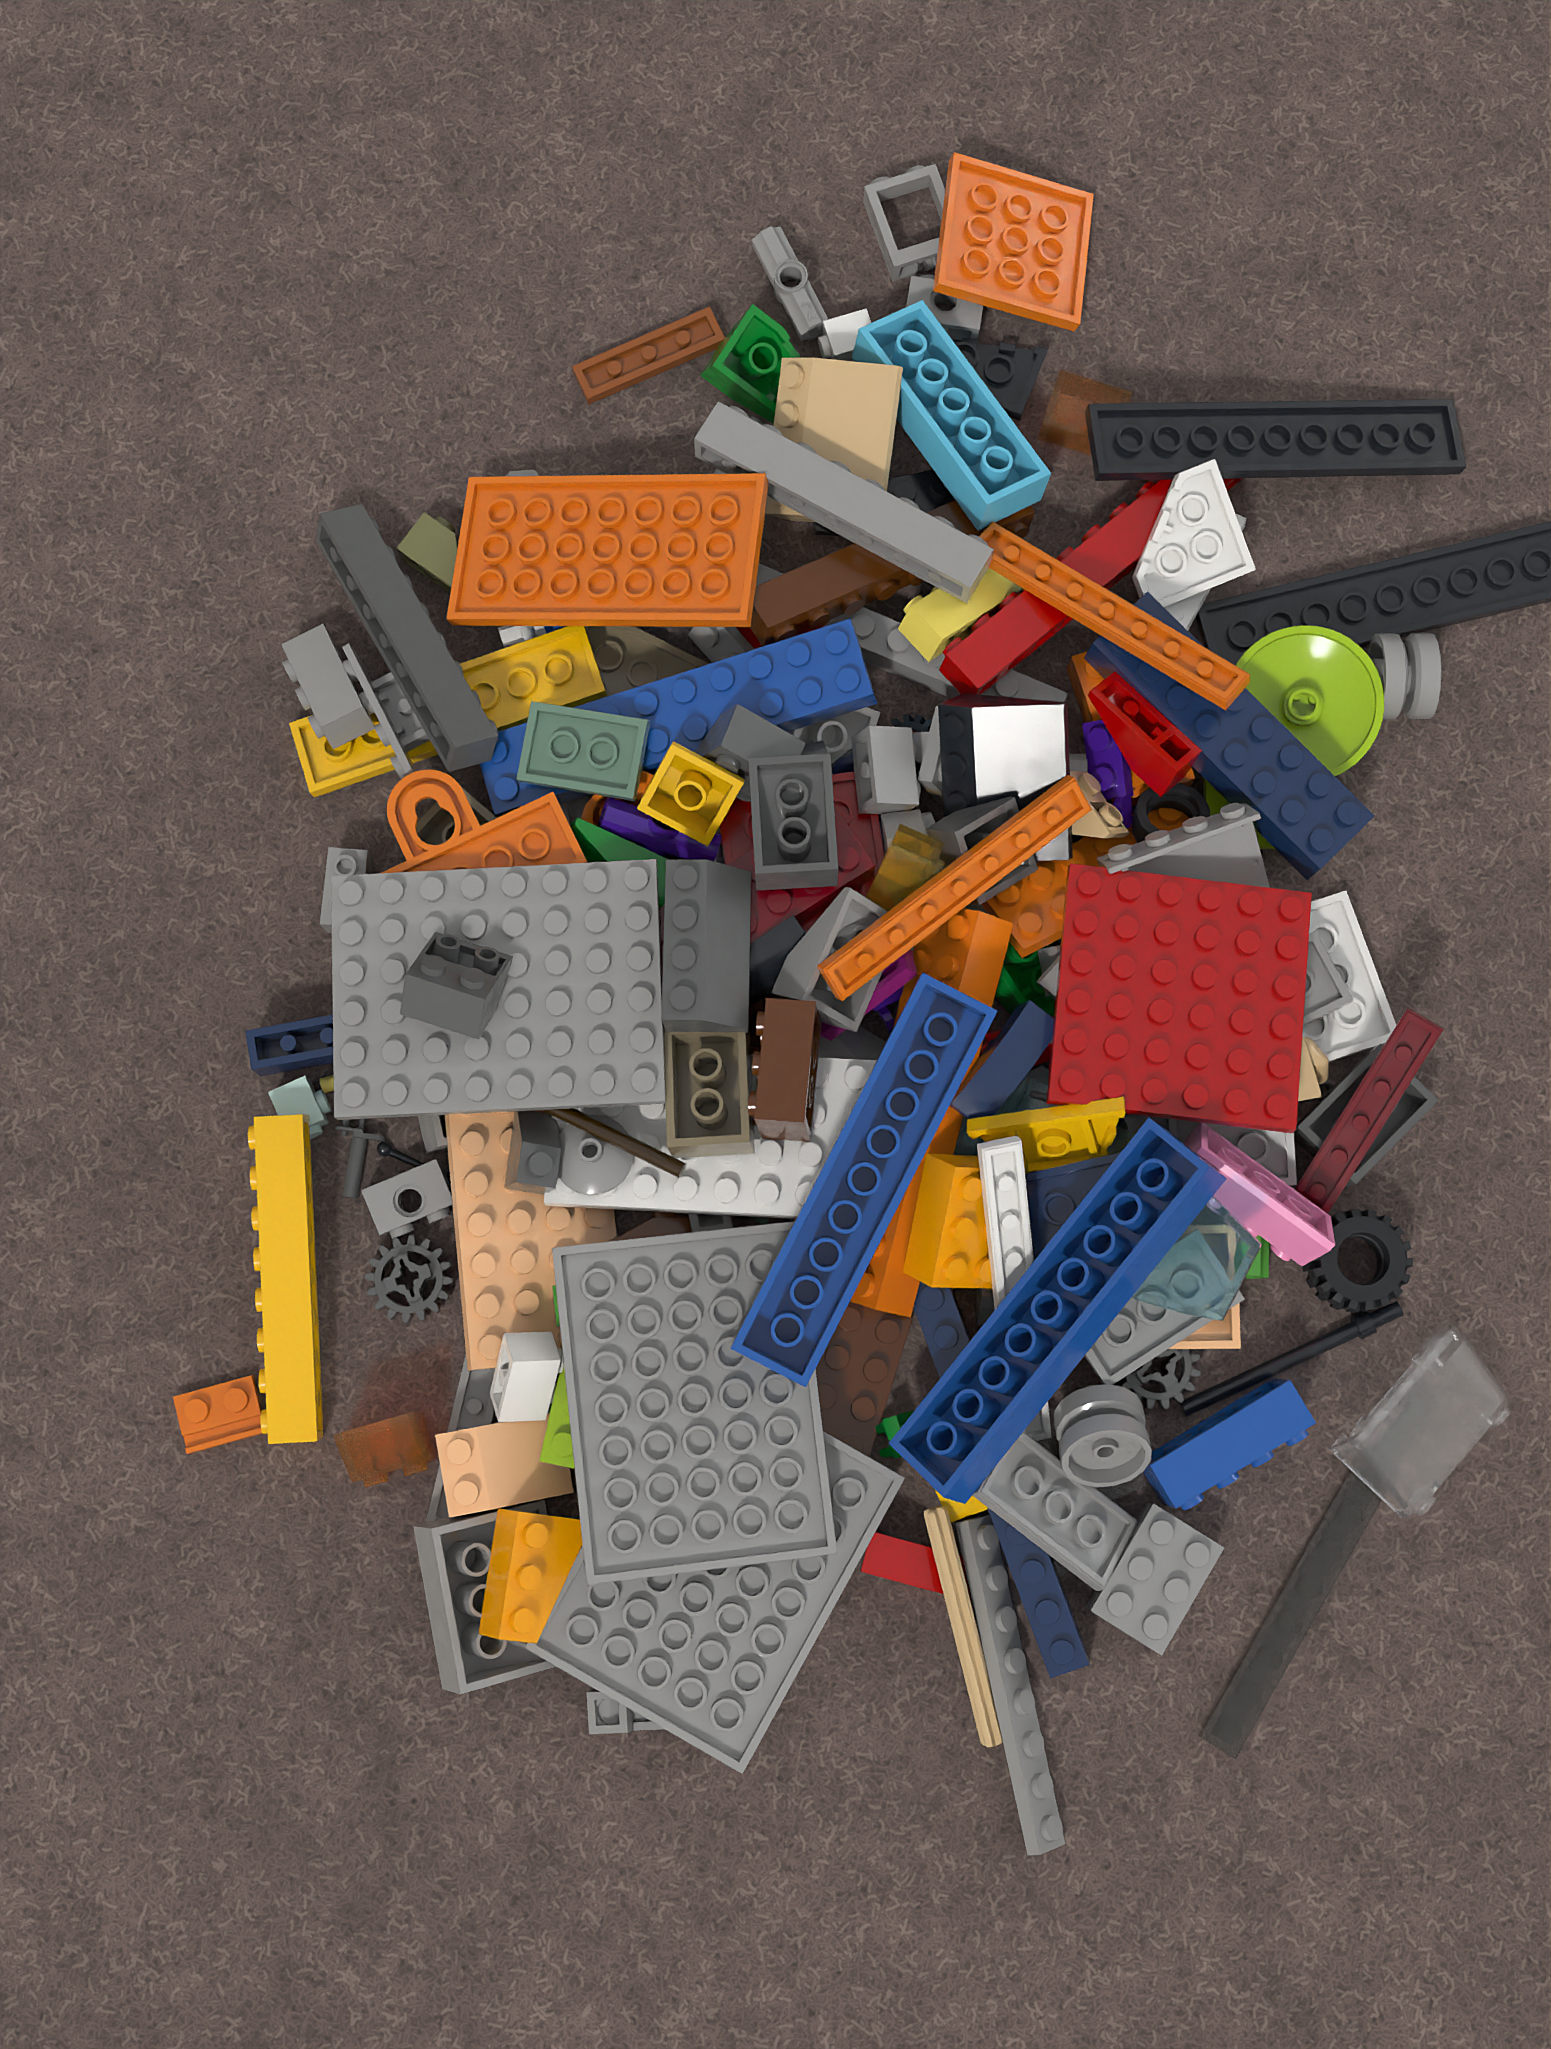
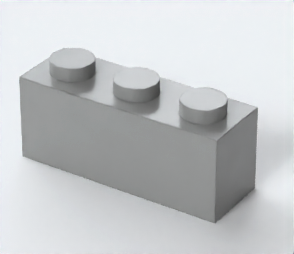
[281,624,375,749]

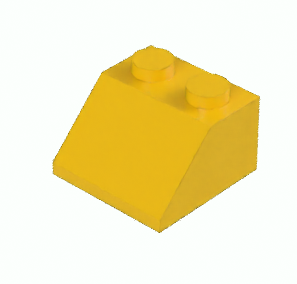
[637,741,745,847]

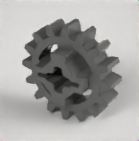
[365,1235,454,1324]
[1120,1349,1201,1409]

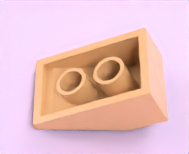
[435,1413,574,1518]

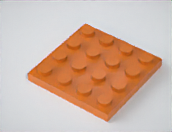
[933,152,1094,332]

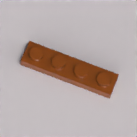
[572,306,725,405]

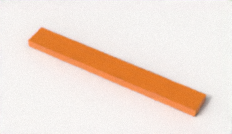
[979,522,1250,711]
[817,775,1092,1001]

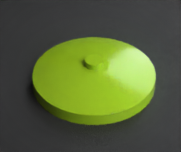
[1236,626,1384,777]

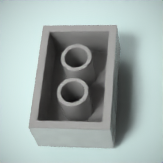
[1085,1503,1224,1655]

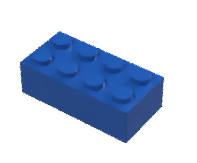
[1143,1378,1316,1510]

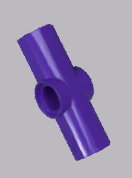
[597,797,722,861]

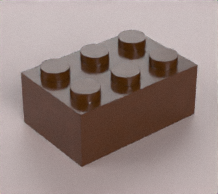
[748,998,822,1142]

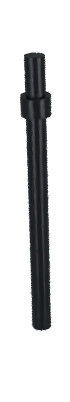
[1180,1301,1404,1417]

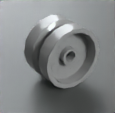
[1368,633,1441,719]
[1054,1384,1152,1487]

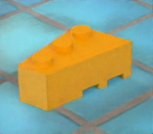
[479,1508,582,1644]

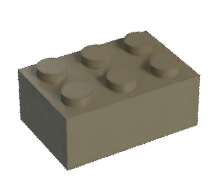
[663,1027,755,1158]

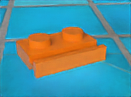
[173,1375,262,1454]

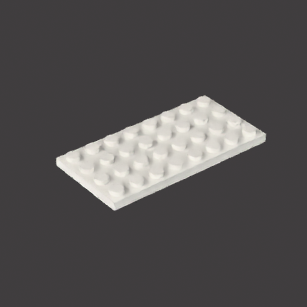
[544,1055,877,1219]

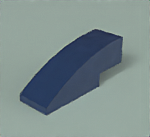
[949,1000,1054,1119]

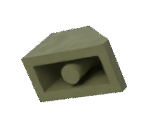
[396,512,458,593]

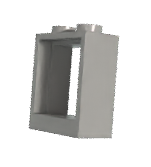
[863,164,945,282]

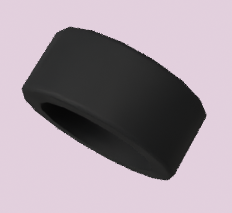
[1132,783,1210,843]

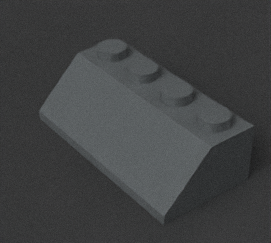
[661,860,752,1032]

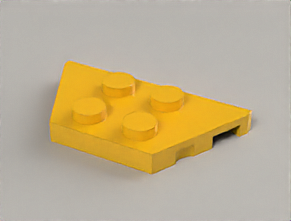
[967,1097,1125,1174]

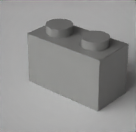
[851,725,921,814]

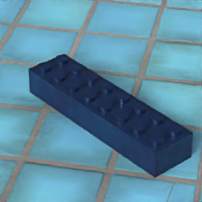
[1084,591,1374,880]

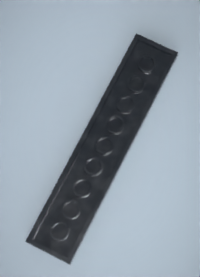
[1085,399,1466,481]
[1196,521,1551,666]

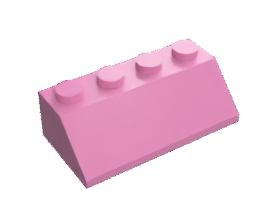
[1183,1122,1335,1266]

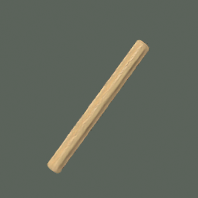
[924,1505,1003,1747]

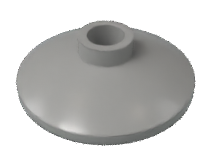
[558,1115,634,1195]

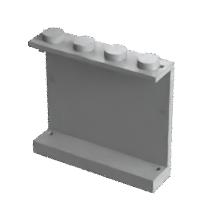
[1097,803,1270,888]

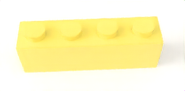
[898,568,1025,662]

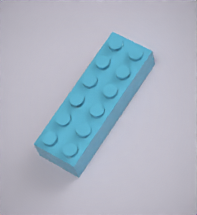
[852,300,1051,531]

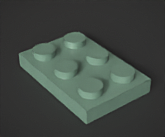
[516,701,650,801]

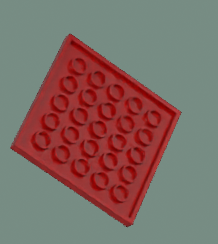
[1046,863,1312,1133]

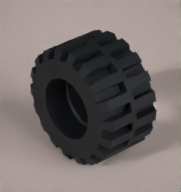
[1302,1208,1413,1312]

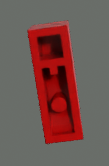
[1088,671,1202,797]

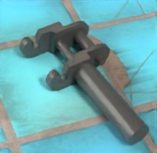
[335,1119,386,1199]

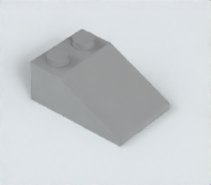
[771,887,888,1032]

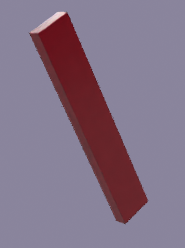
[1294,1007,1444,1214]

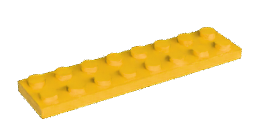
[289,626,608,798]

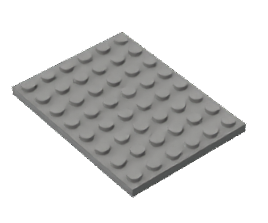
[331,859,666,1120]
[552,1222,837,1585]
[525,1431,905,1774]

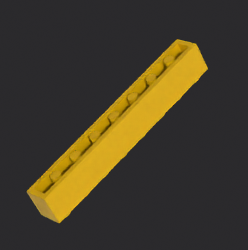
[248,1114,323,1444]

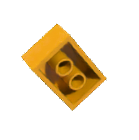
[903,1153,992,1288]

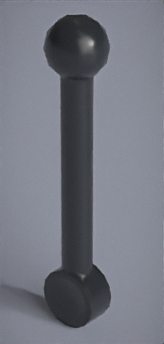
[377,1141,451,1184]

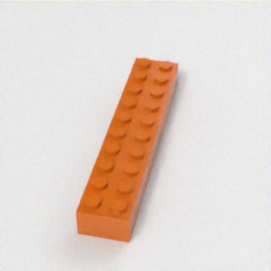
[850,909,1014,1317]

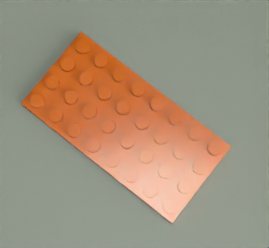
[446,473,769,627]

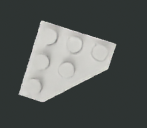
[1132,459,1256,607]

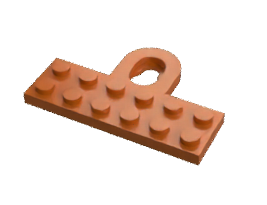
[381,770,587,873]
[981,808,1190,958]

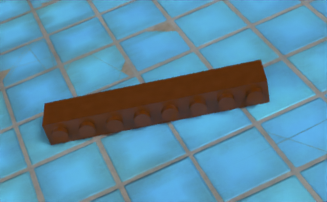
[750,500,1035,647]

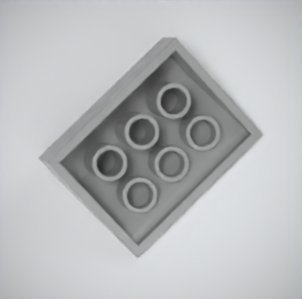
[413,1499,556,1695]

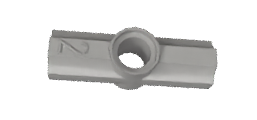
[751,226,829,341]

